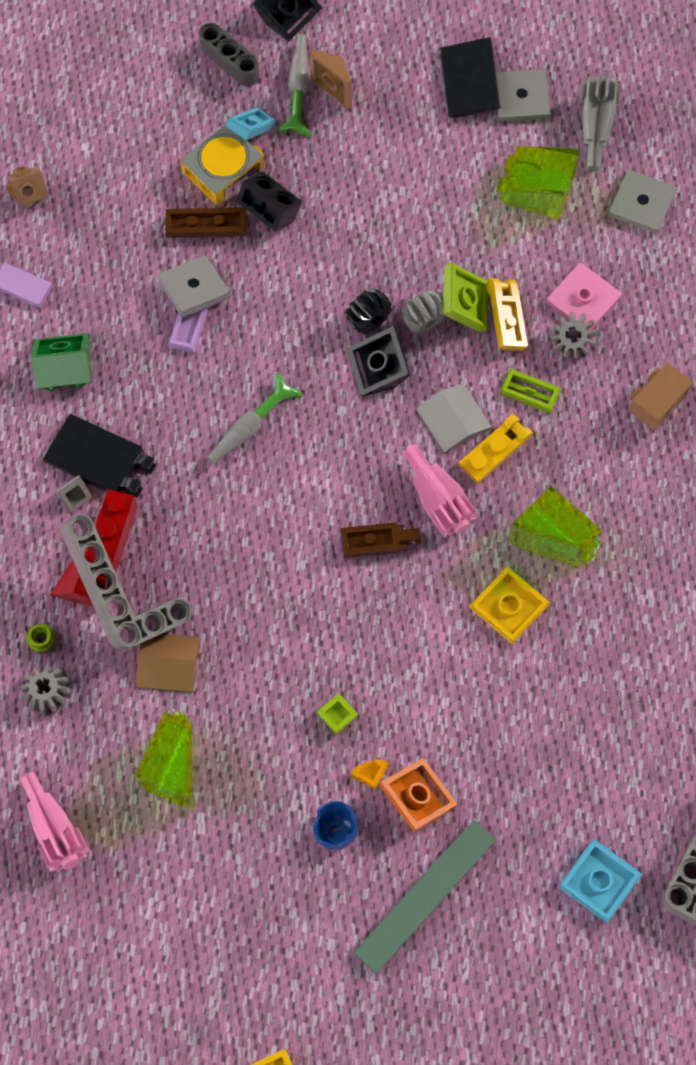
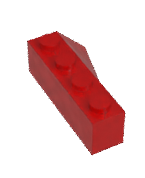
[50,489,138,607]

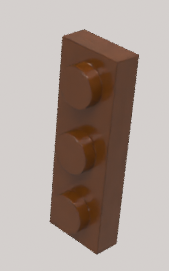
[165,207,246,238]

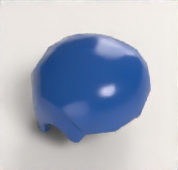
[313,801,358,850]

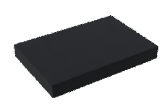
[440,37,501,118]

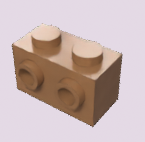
[629,362,693,431]

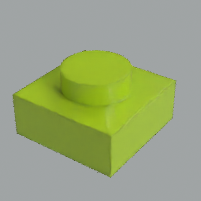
[317,693,358,736]

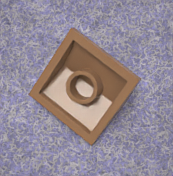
[309,49,352,110]
[136,634,200,693]

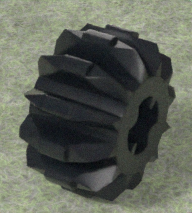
[345,287,392,334]

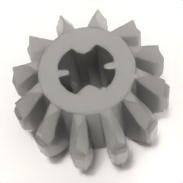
[401,290,447,333]
[551,312,598,359]
[20,665,71,715]

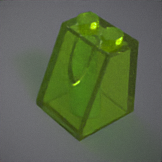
[496,146,580,220]
[509,486,602,568]
[134,711,196,811]

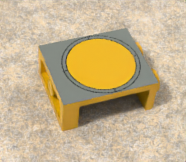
[180,123,264,206]

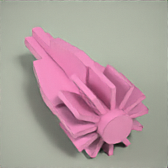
[402,444,478,537]
[20,773,90,873]

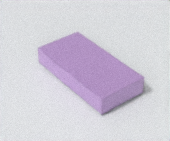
[0,263,53,308]
[168,306,210,353]

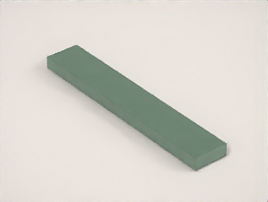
[354,820,496,974]

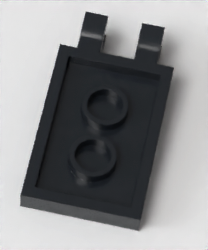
[43,414,156,498]

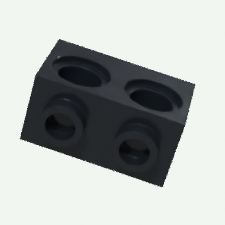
[236,171,303,232]

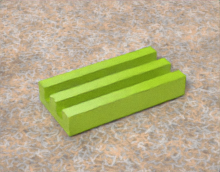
[500,368,561,414]

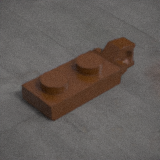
[341,522,421,558]

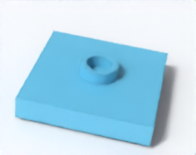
[558,838,643,924]

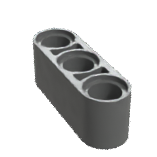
[199,23,260,86]

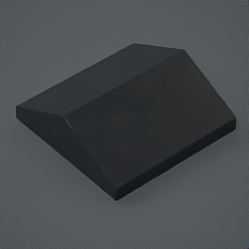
[252,0,323,42]
[347,326,411,397]

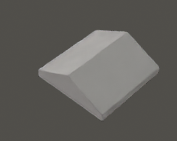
[417,383,492,454]

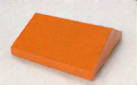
[379,758,458,832]

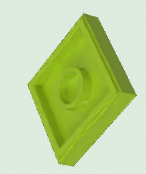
[443,262,488,332]

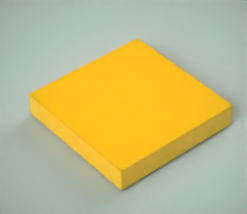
[469,566,550,644]

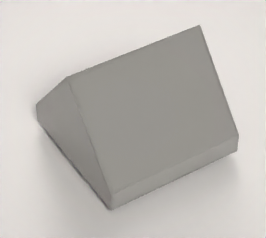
[56,475,93,514]

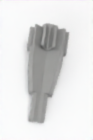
[580,76,622,170]

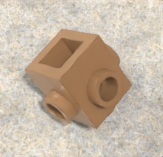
[6,166,49,207]

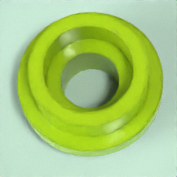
[26,624,56,652]

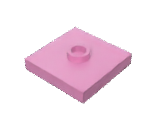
[546,262,622,331]

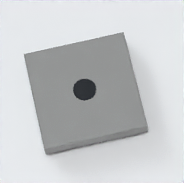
[496,69,550,122]
[608,169,677,234]
[157,255,230,317]

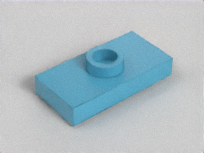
[226,108,277,140]

